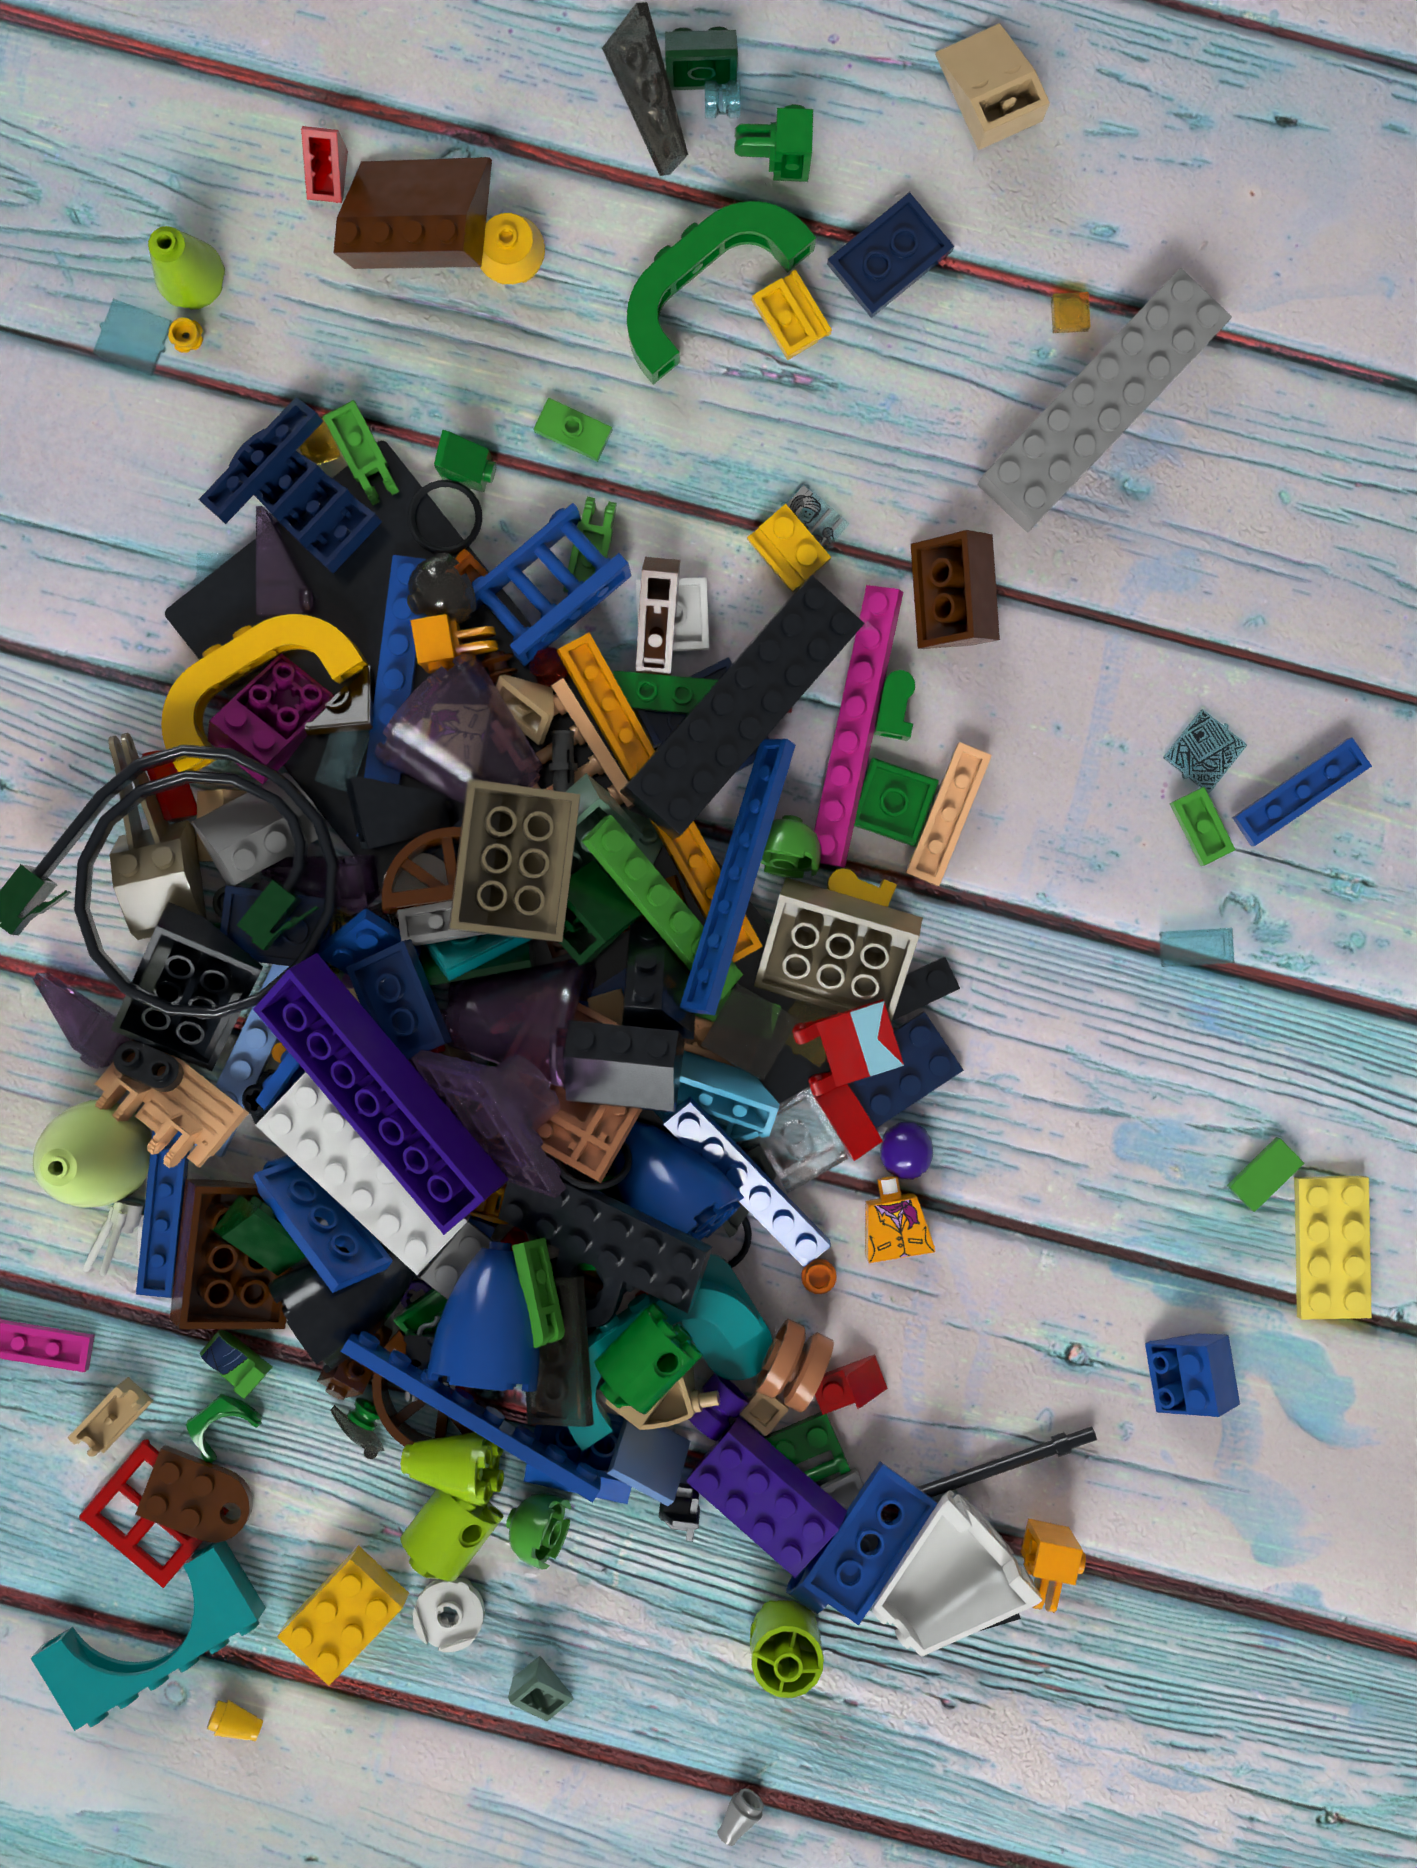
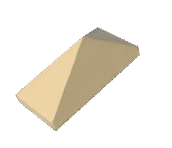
[489,674,554,745]

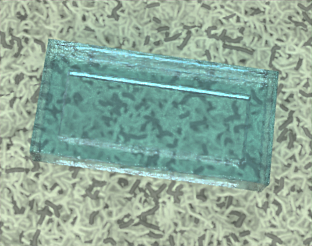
[1159,928,1234,967]

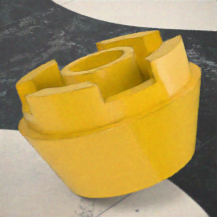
[480,213,545,285]

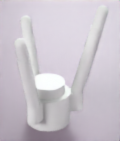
[83,1200,144,1277]

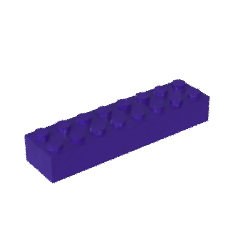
[253,953,509,1235]

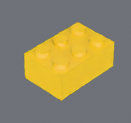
[277,1545,409,1686]

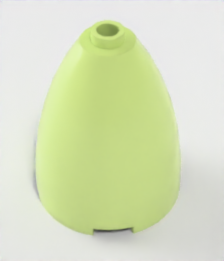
[33,1099,152,1207]

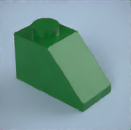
[434,430,496,492]

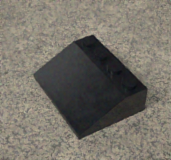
[111,902,263,1071]

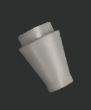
[717,1788,764,1846]

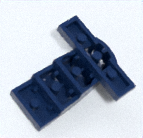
[198,397,382,573]

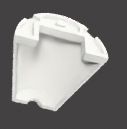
[871,1490,1042,1657]

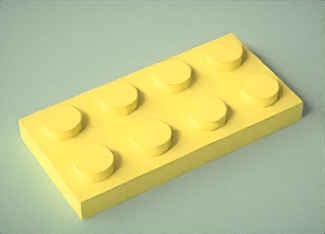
[1294,1176,1372,1320]

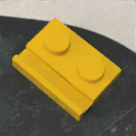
[751,269,832,360]
[747,503,831,593]

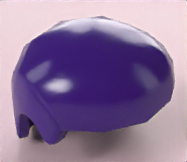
[880,1122,933,1180]

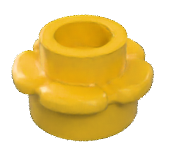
[168,318,203,353]

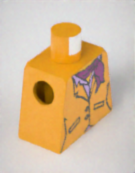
[865,1176,935,1263]

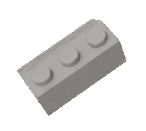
[191,772,330,885]

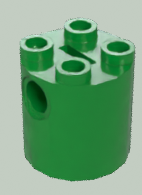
[594,1302,703,1415]

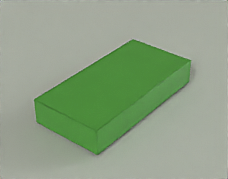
[1227,1137,1305,1212]

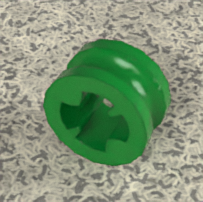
[347,1398,380,1431]

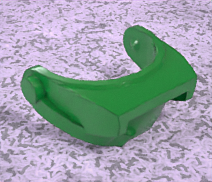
[186,1394,262,1463]

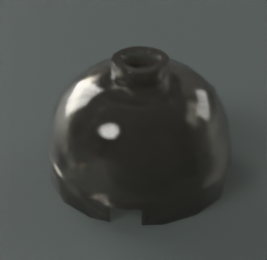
[407,553,476,625]

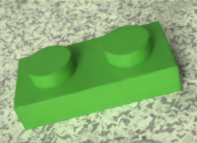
[1169,787,1236,866]

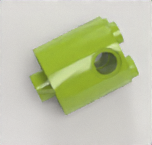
[400,1489,504,1582]
[750,1600,824,1698]

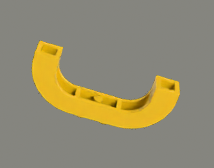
[161,614,369,772]

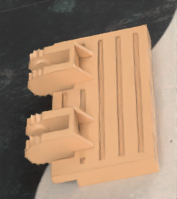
[95,1039,249,1168]

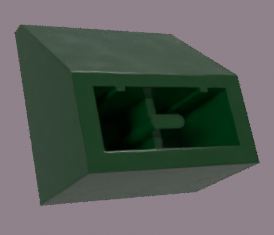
[559,859,642,966]
[213,1194,306,1276]

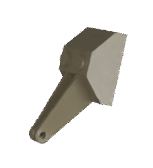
[108,733,207,940]

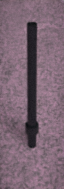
[896,1426,1097,1508]

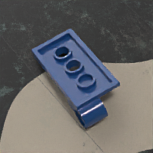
[253,1155,393,1293]
[786,1461,938,1626]

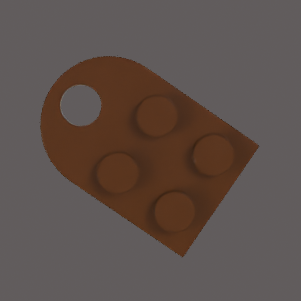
[135,1445,253,1543]

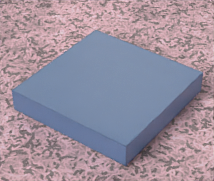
[607,1418,691,1506]

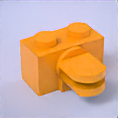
[410,614,498,677]
[1021,1518,1086,1613]

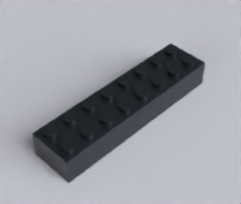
[620,575,865,839]

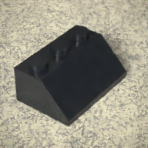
[621,921,695,1039]
[564,1020,685,1113]

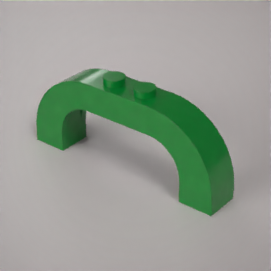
[627,201,816,385]

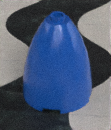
[611,1121,744,1241]
[426,1241,540,1392]

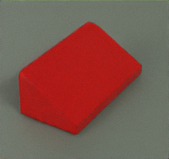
[142,750,197,823]

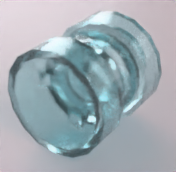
[705,80,740,119]

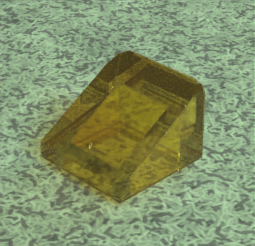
[299,417,340,465]

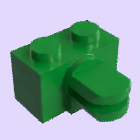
[734,104,814,182]

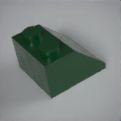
[665,27,738,91]

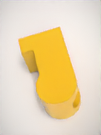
[827,868,897,907]

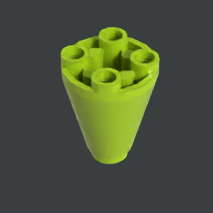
[400,1432,504,1506]

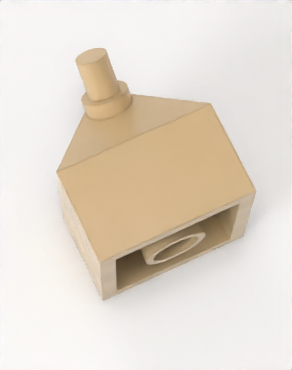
[605,1366,720,1430]

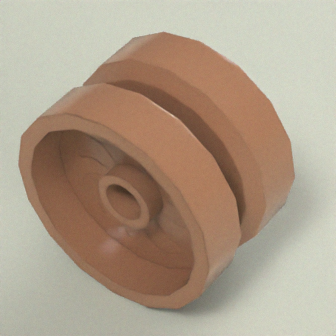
[755,1318,834,1413]

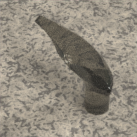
[330,1405,384,1459]

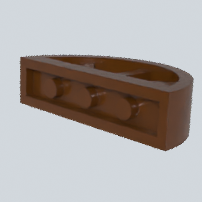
[382,827,461,915]
[372,1329,474,1447]

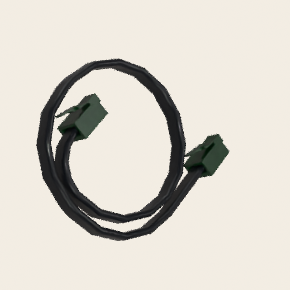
[0,744,340,1018]

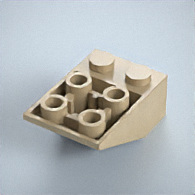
[935,23,1050,150]

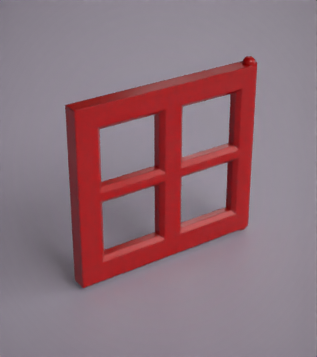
[79,1439,229,1588]

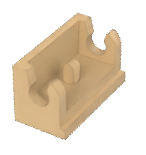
[68,1377,153,1457]

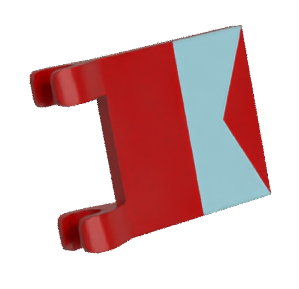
[792,999,904,1096]

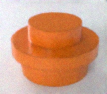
[801,1258,837,1294]

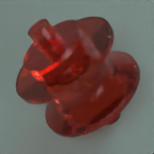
[529,647,568,686]

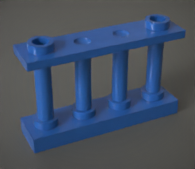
[464,503,632,667]

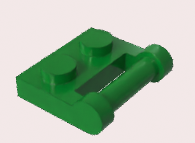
[764,1412,851,1482]

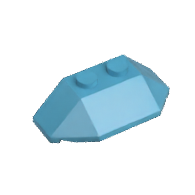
[653,1050,780,1142]

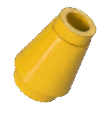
[207,1700,263,1742]

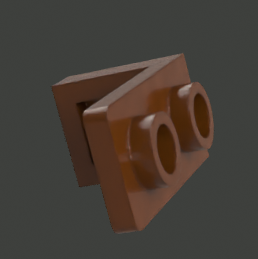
[317,1325,392,1400]

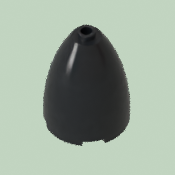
[268,1240,415,1374]

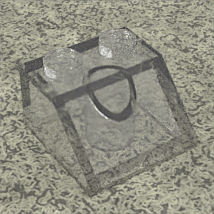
[755,1087,849,1194]

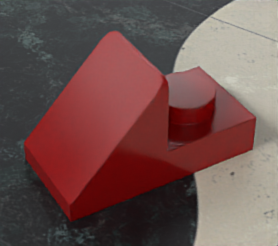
[815,1354,888,1415]

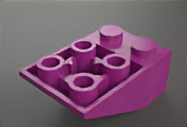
[207,654,335,785]

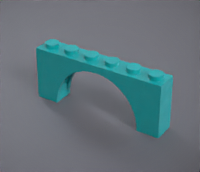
[31,1541,266,1731]

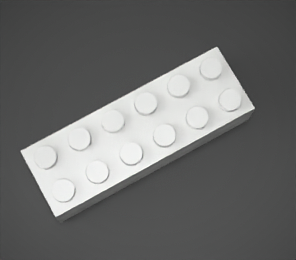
[256,1072,471,1275]

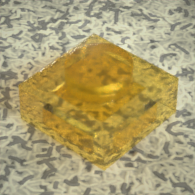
[1051,292,1090,333]

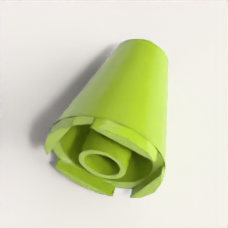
[148,226,225,310]

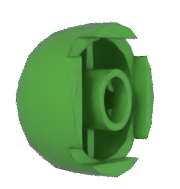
[761,815,821,879]
[506,1493,571,1570]

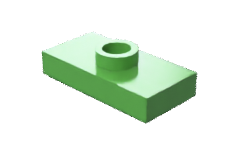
[533,397,613,462]

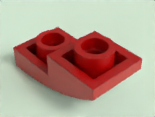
[813,1084,883,1161]

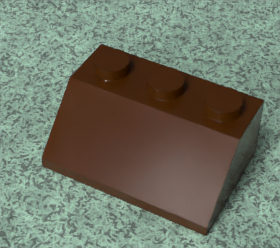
[911,530,1000,649]

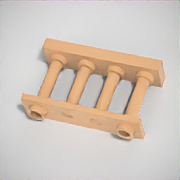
[490,678,635,809]

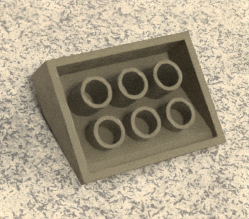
[448,779,580,942]
[754,877,923,1022]

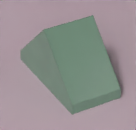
[508,1656,574,1721]

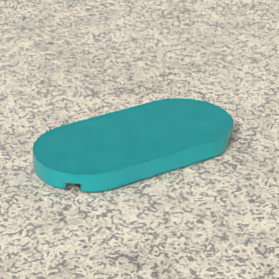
[681,1253,773,1381]

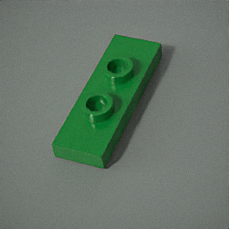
[613,671,717,715]

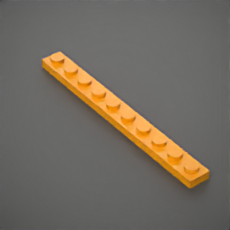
[557,632,763,963]

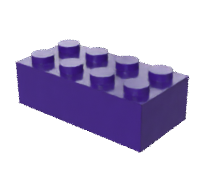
[686,1416,847,1578]

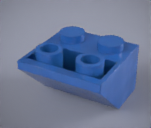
[1145,1333,1240,1417]

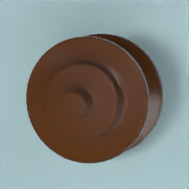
[479,650,518,685]

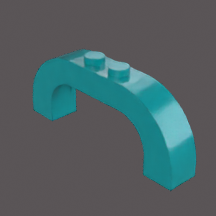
[561,1279,764,1451]

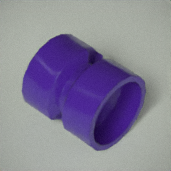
[688,1373,750,1441]

